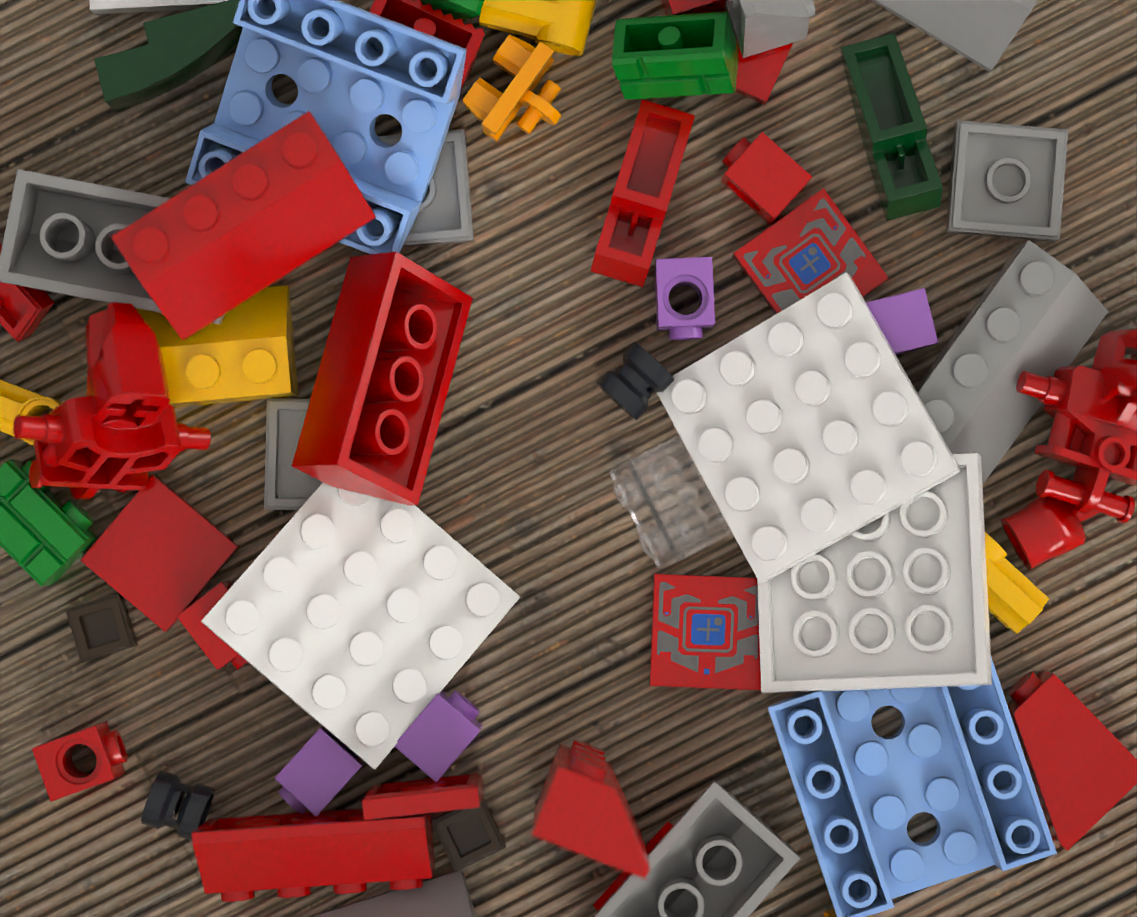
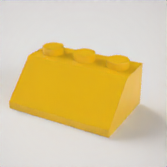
[135,285,299,407]

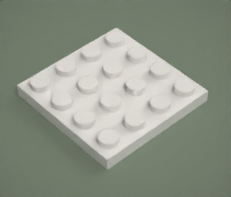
[657,272,961,583]
[757,453,992,693]
[201,482,520,770]

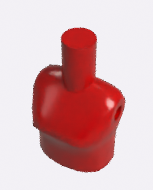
[1001,496,1099,571]

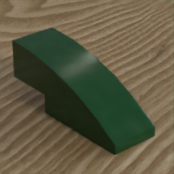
[94,0,243,112]
[841,33,943,221]

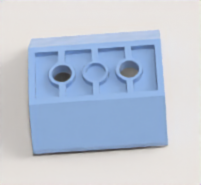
[185,0,467,254]
[767,658,1057,917]

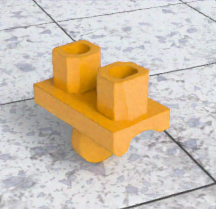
[463,35,562,142]

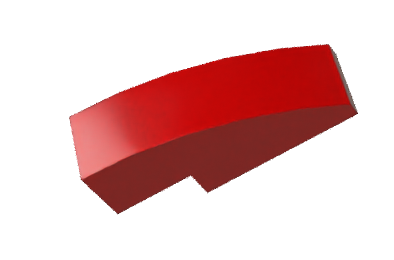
[590,99,695,288]

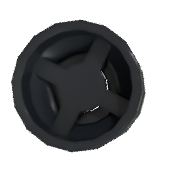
[596,342,675,421]
[141,770,215,841]

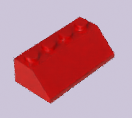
[111,111,376,341]
[292,252,473,506]
[532,740,650,879]
[192,808,435,902]

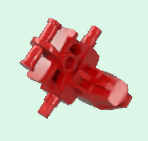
[13,302,211,499]
[1016,329,1137,523]

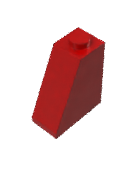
[1007,670,1137,851]

